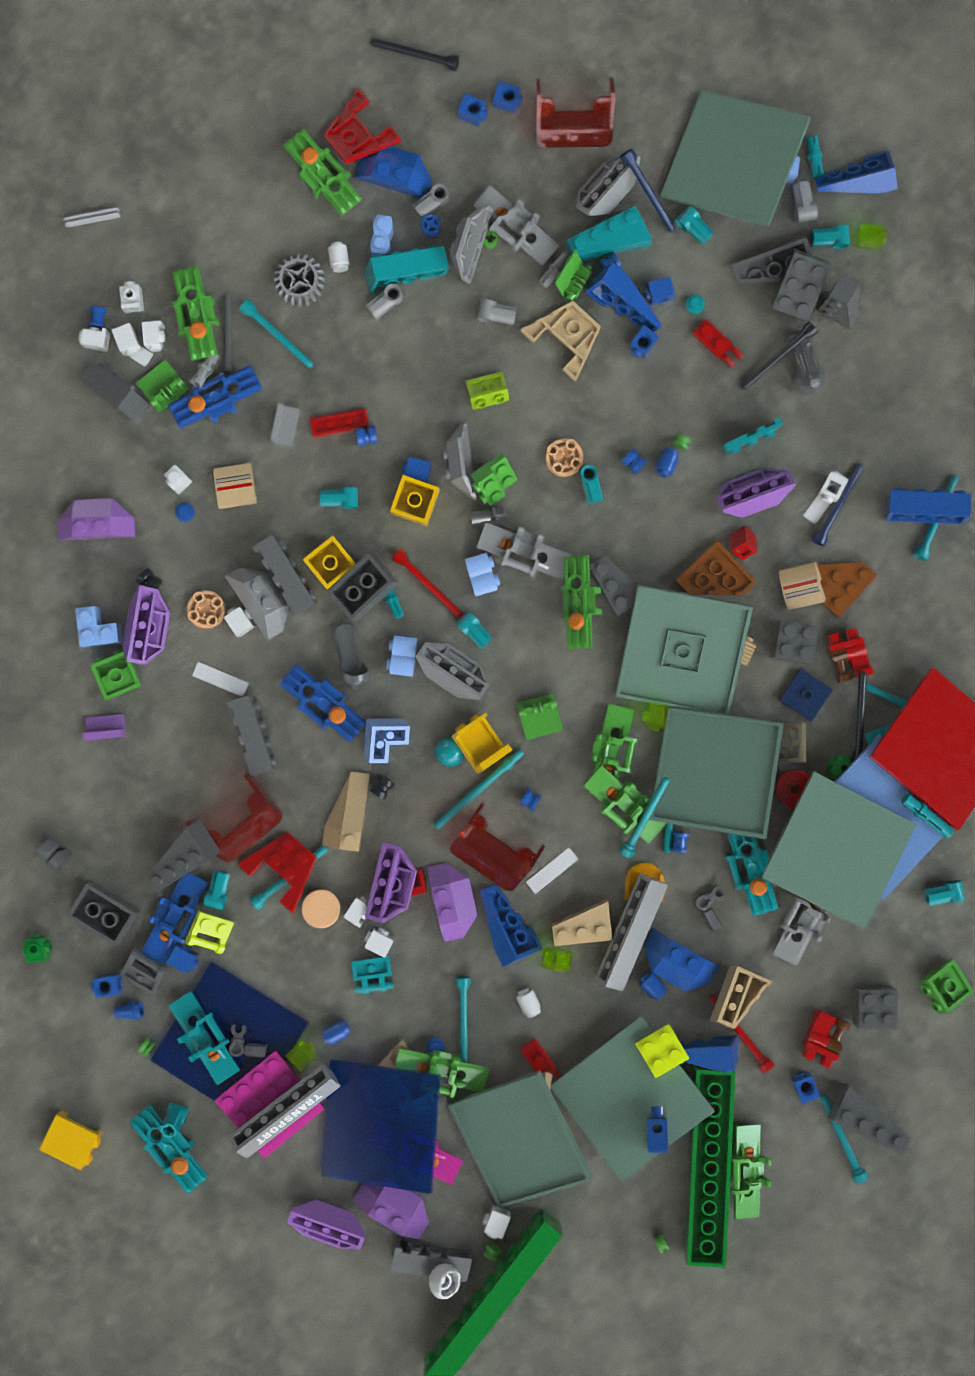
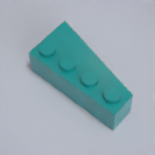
[566,206,653,262]
[364,245,449,293]

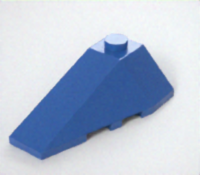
[815,150,898,194]
[585,262,662,332]
[480,885,543,968]
[680,1035,738,1073]

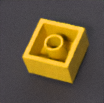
[390,475,440,527]
[303,535,356,590]

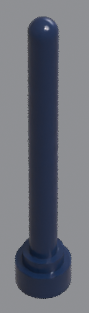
[619,148,675,232]
[811,464,864,547]

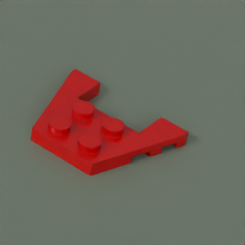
[324,88,401,164]
[237,832,317,913]

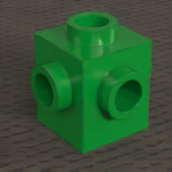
[825,754,853,780]
[22,933,52,963]

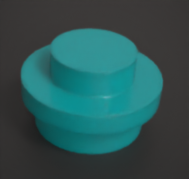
[685,294,705,314]

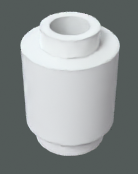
[328,242,349,272]
[516,988,541,1018]

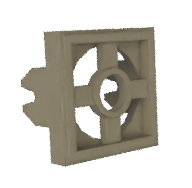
[778,723,806,762]

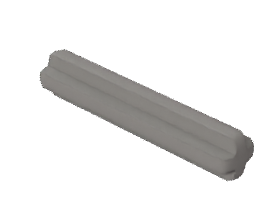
[63,206,121,227]

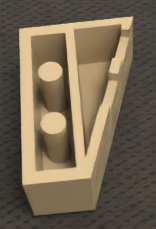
[551,899,612,946]
[710,966,772,1029]

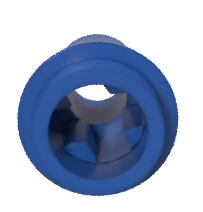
[114,1000,144,1020]

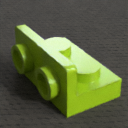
[465,371,509,410]

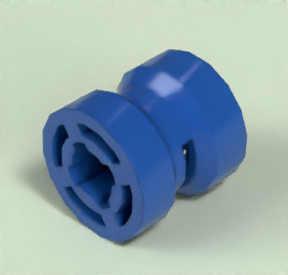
[355,425,378,447]
[621,448,647,475]

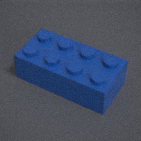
[885,488,971,525]

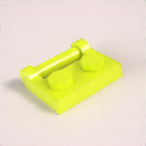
[185,910,234,954]

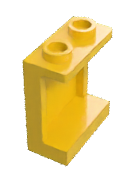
[451,713,512,774]
[39,1110,102,1171]

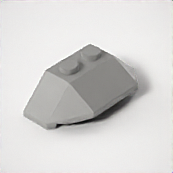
[576,149,640,216]
[450,205,494,284]
[443,421,477,500]
[225,568,289,640]
[415,642,490,700]

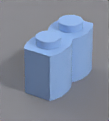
[370,215,394,256]
[465,553,500,597]
[386,635,418,677]

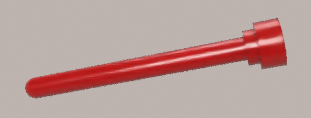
[391,548,463,619]
[709,994,775,1073]

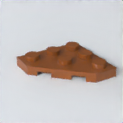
[675,541,757,596]
[817,562,877,618]

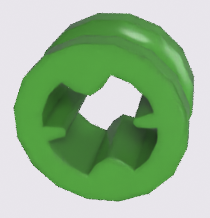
[483,229,498,249]
[672,434,691,450]
[137,1038,156,1057]
[653,1233,670,1254]
[483,1243,503,1261]

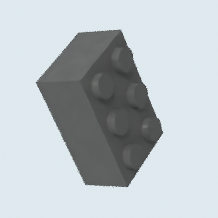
[772,249,832,321]
[327,553,399,621]
[66,881,141,947]

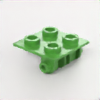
[554,250,593,301]
[136,359,189,413]
[516,693,563,740]

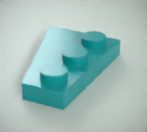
[721,417,783,455]

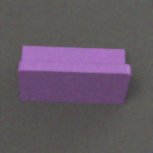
[83,714,126,741]

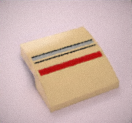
[213,463,257,509]
[779,561,826,610]

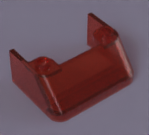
[536,77,615,148]
[186,773,283,862]
[450,802,546,891]

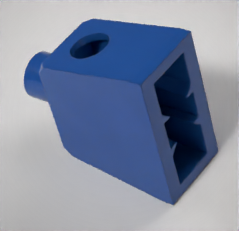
[647,1106,668,1153]

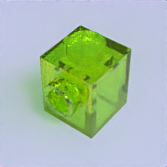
[856,223,887,251]
[642,703,669,732]
[540,947,573,971]
[286,1039,318,1073]

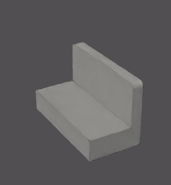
[271,402,300,447]

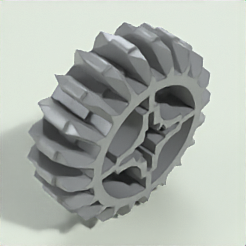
[273,254,325,307]

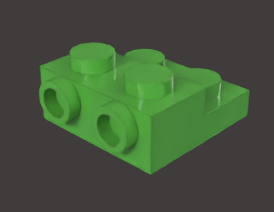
[471,453,518,506]
[90,648,142,701]
[919,959,974,1014]

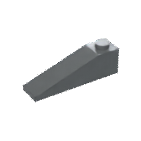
[732,234,812,283]

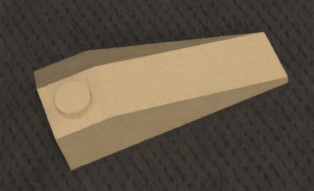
[322,771,370,852]

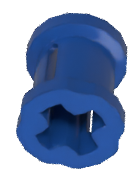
[88,306,107,330]
[670,831,690,853]

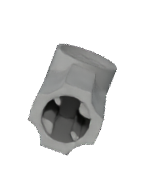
[792,181,818,223]
[412,183,449,219]
[366,284,403,320]
[477,299,517,325]

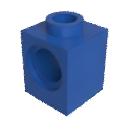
[493,81,523,113]
[458,93,488,126]
[644,277,675,306]
[629,325,659,359]
[402,457,432,483]
[166,943,199,974]
[91,972,123,998]
[791,1071,820,1104]

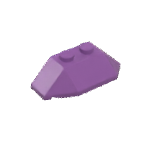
[716,468,796,518]
[58,498,135,540]
[122,585,170,665]
[365,842,417,923]
[428,863,478,942]
[353,1177,429,1239]
[287,1200,366,1250]

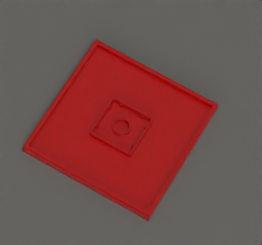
[869,667,975,830]

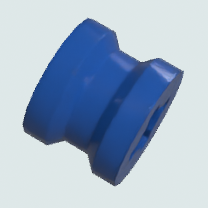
[421,214,441,238]
[599,252,622,270]
[519,788,542,812]

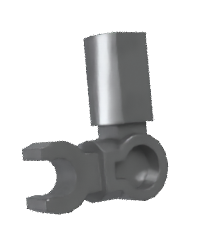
[470,505,507,525]
[694,886,725,931]
[229,1024,267,1058]

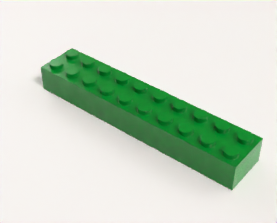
[684,1065,735,1268]
[423,1210,563,1376]

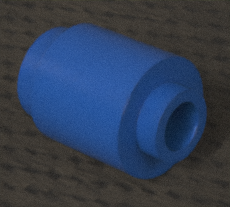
[655,447,679,478]
[638,972,667,1001]
[321,1019,351,1046]

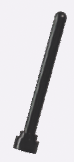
[370,38,460,72]
[741,321,819,390]
[851,671,867,762]

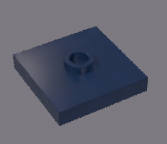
[779,669,833,722]

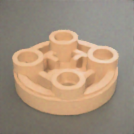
[545,438,583,477]
[187,590,226,629]
[302,889,341,928]

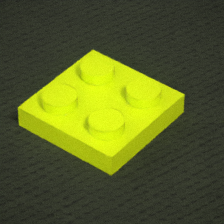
[635,1023,689,1078]

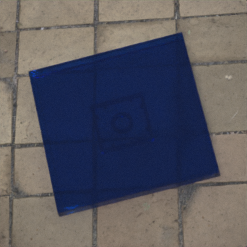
[150,961,309,1101]
[321,1059,441,1194]

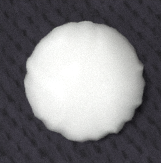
[429,1263,460,1299]

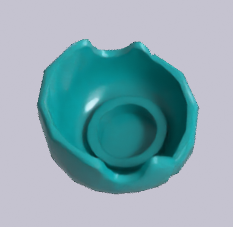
[435,738,465,767]

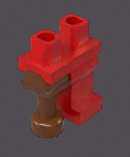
[825,628,874,683]
[802,1008,851,1069]

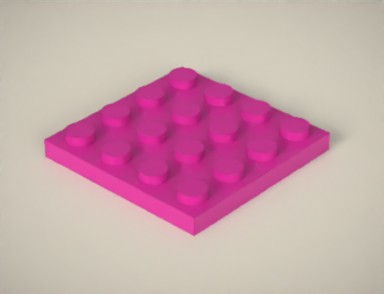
[215,1049,324,1158]

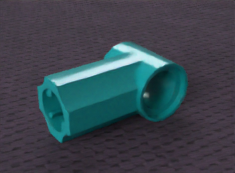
[675,206,714,245]
[810,225,850,249]
[579,465,604,504]
[320,487,358,509]
[455,610,493,649]
[204,870,231,911]
[924,880,966,906]
[160,1102,189,1138]

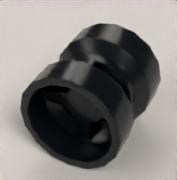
[135,568,163,589]
[369,774,395,800]

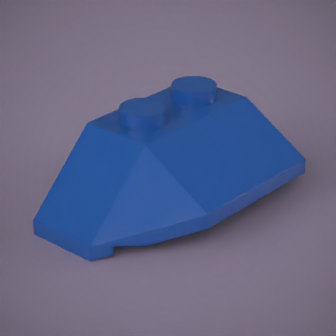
[354,146,432,199]
[644,928,720,991]

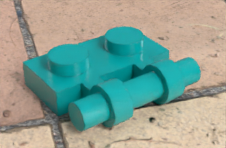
[351,955,394,994]

